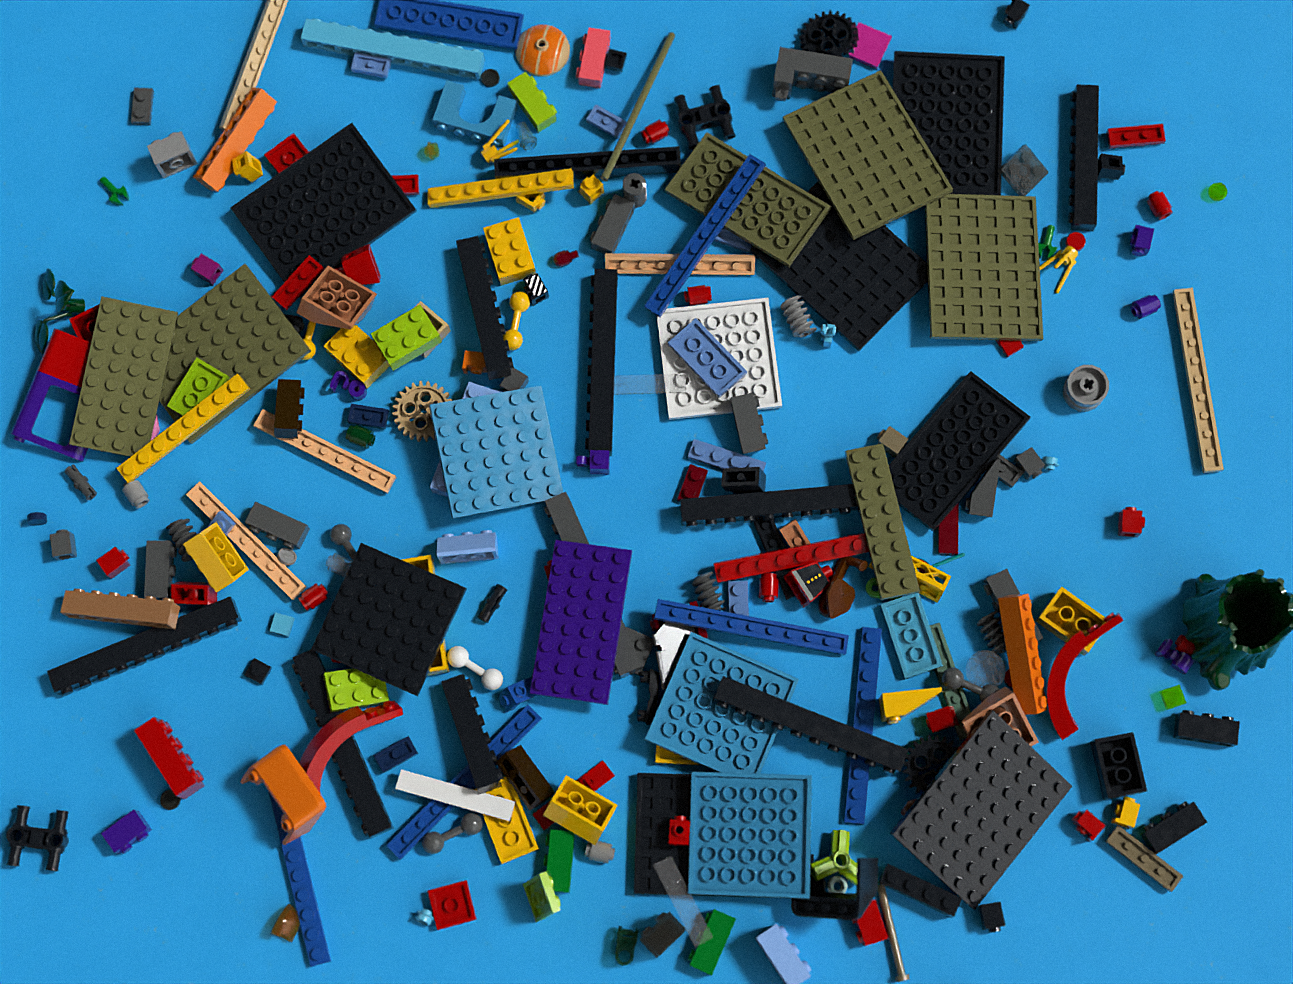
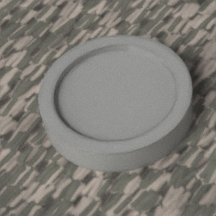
[277,548,297,565]

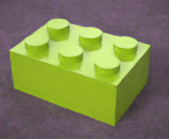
[371,304,442,371]

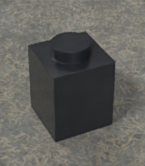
[978,902,1006,933]

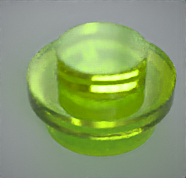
[1208,183,1227,201]

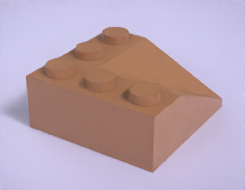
[297,266,377,330]
[962,687,1039,747]

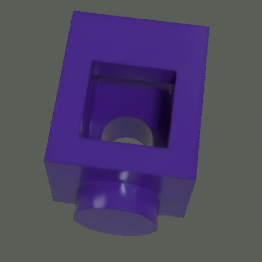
[1130,225,1154,256]

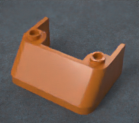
[240,744,326,845]

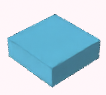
[270,612,295,637]

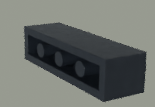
[878,864,962,918]

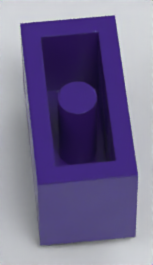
[101,809,152,854]

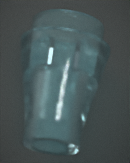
[516,122,537,151]

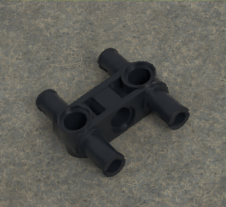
[674,85,735,150]
[6,805,69,871]

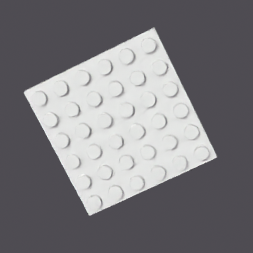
[657,298,782,420]

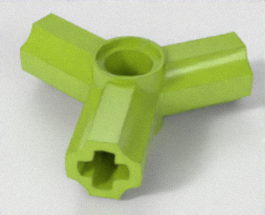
[810,830,857,885]

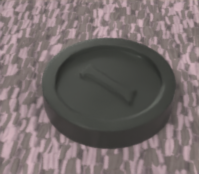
[481,69,500,87]
[160,790,181,810]

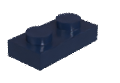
[348,404,389,429]
[374,736,418,773]

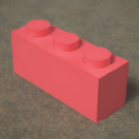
[576,27,611,88]

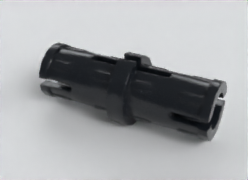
[477,584,508,623]

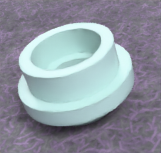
[827,876,847,893]

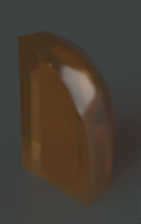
[271,904,300,942]

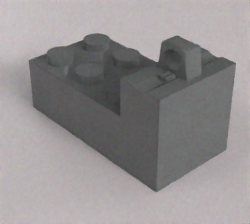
[772,47,853,101]

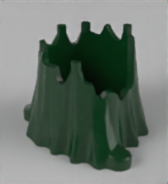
[1182,569,1293,691]

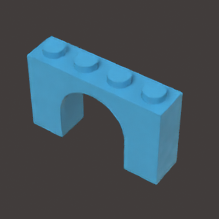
[433,80,518,147]

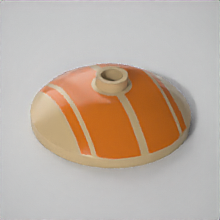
[515,25,570,77]

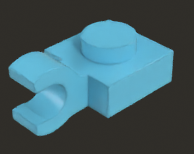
[820,324,836,348]

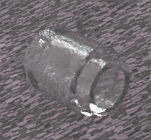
[326,553,352,578]

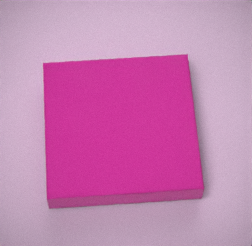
[849,22,892,69]

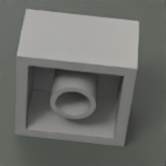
[147,131,198,178]

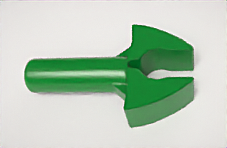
[100,177,129,206]
[1038,225,1057,260]

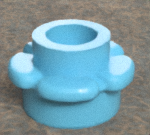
[1042,456,1059,470]
[415,908,434,926]

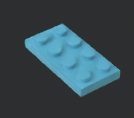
[881,593,943,679]

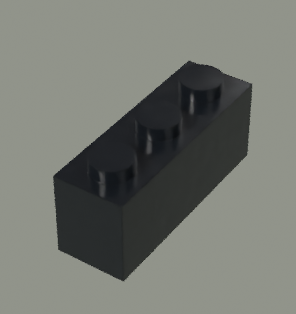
[1173,710,1240,747]
[1140,801,1207,854]

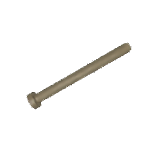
[877,884,910,982]

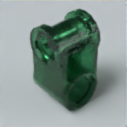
[615,926,639,966]

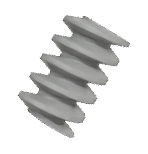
[781,295,817,337]

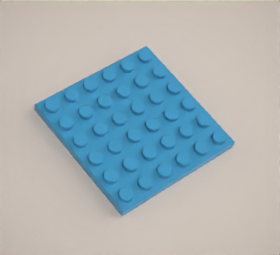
[429,386,563,519]
[645,632,799,774]
[688,772,812,898]

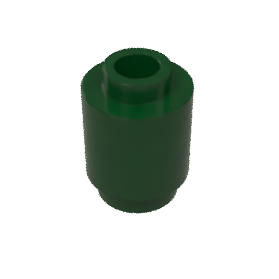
[346,425,376,449]

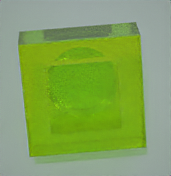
[1160,685,1186,710]

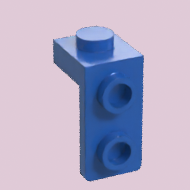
[498,676,538,712]

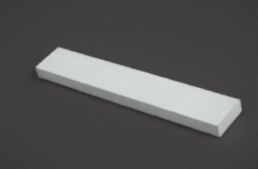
[395,770,515,821]

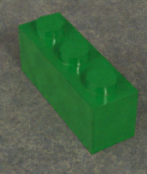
[544,829,575,893]
[688,909,736,976]

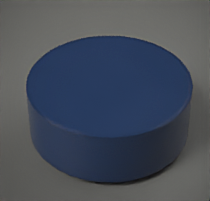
[27,512,47,525]

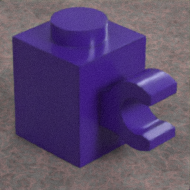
[576,450,610,474]

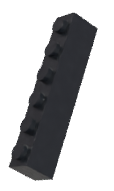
[441,674,504,794]

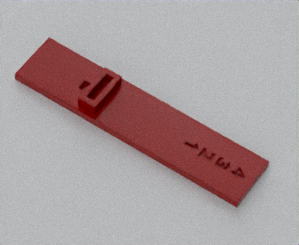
[532,761,615,830]

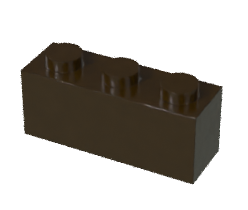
[274,379,305,439]
[496,745,555,810]

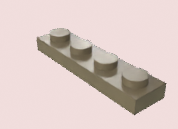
[1105,825,1183,892]

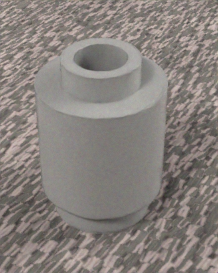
[122,480,149,509]
[585,841,615,864]

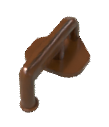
[819,556,868,619]

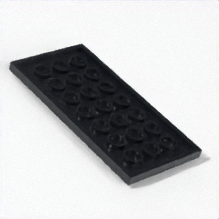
[889,371,1031,532]

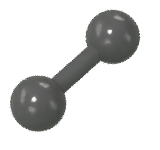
[330,524,356,560]
[941,667,1000,702]
[422,813,483,854]

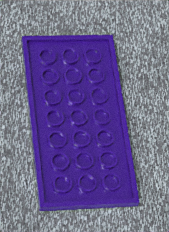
[530,540,633,705]

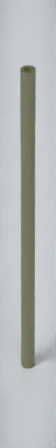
[601,32,675,182]

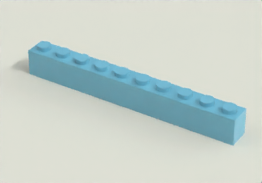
[301,18,485,80]

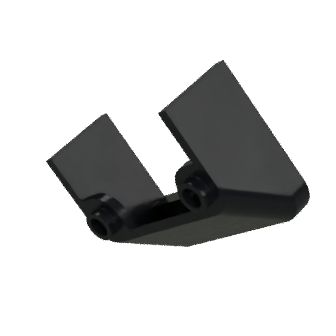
[791,854,878,920]

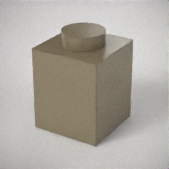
[877,426,908,458]

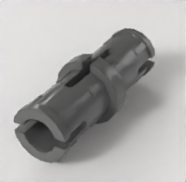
[64,465,97,500]

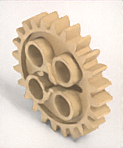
[392,381,452,442]

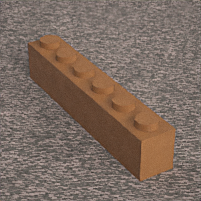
[60,588,180,629]

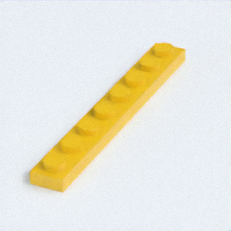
[428,168,574,208]
[117,373,250,483]

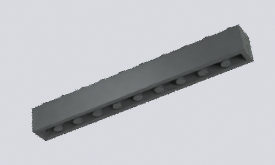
[544,491,644,678]

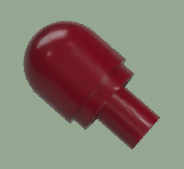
[553,250,579,267]

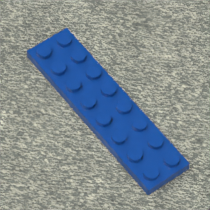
[374,0,524,50]

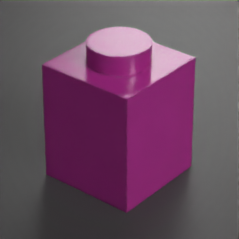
[191,253,224,285]

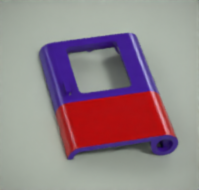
[11,328,91,462]

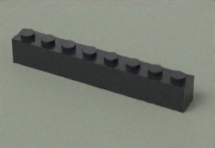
[1068,84,1099,231]
[456,236,514,380]

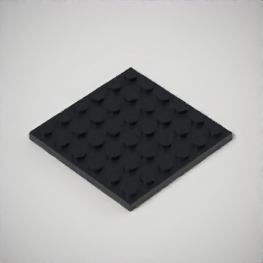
[311,543,467,697]

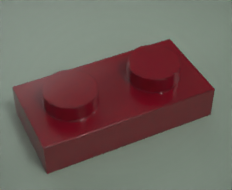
[677,464,708,501]

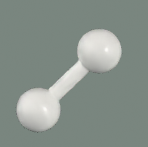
[447,646,503,690]

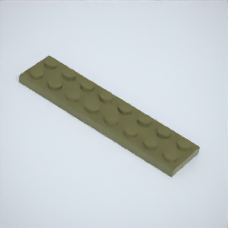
[845,443,920,600]

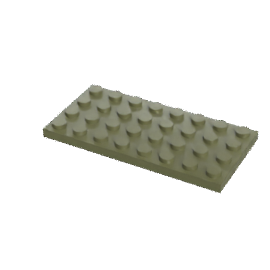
[665,132,831,267]
[69,296,178,457]

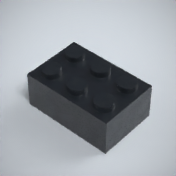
[1090,732,1147,800]

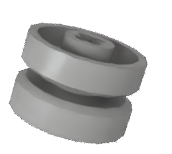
[1063,365,1109,412]

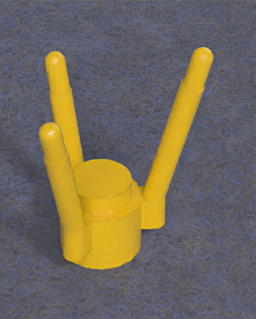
[481,119,519,164]
[1040,246,1078,293]

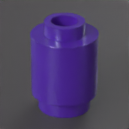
[1131,295,1161,319]

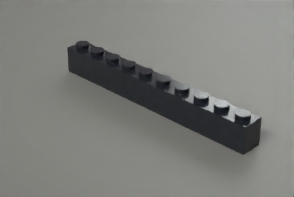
[494,146,681,179]
[585,269,618,456]
[679,484,859,528]
[47,596,242,696]
[292,649,394,838]
[713,676,908,775]

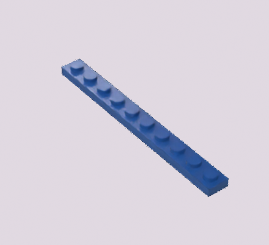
[644,154,766,318]
[654,599,849,655]
[844,627,882,825]
[386,705,542,860]
[268,791,331,967]

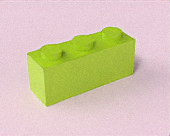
[507,71,557,133]

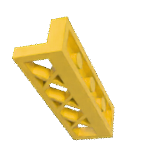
[868,556,951,603]

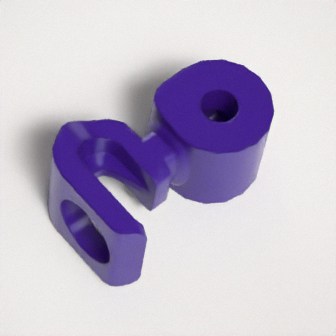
[330,371,367,401]
[1155,639,1195,674]

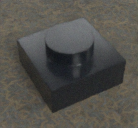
[604,49,627,72]
[245,658,272,685]

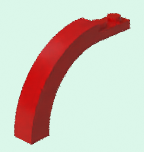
[1047,612,1123,740]
[299,700,403,793]

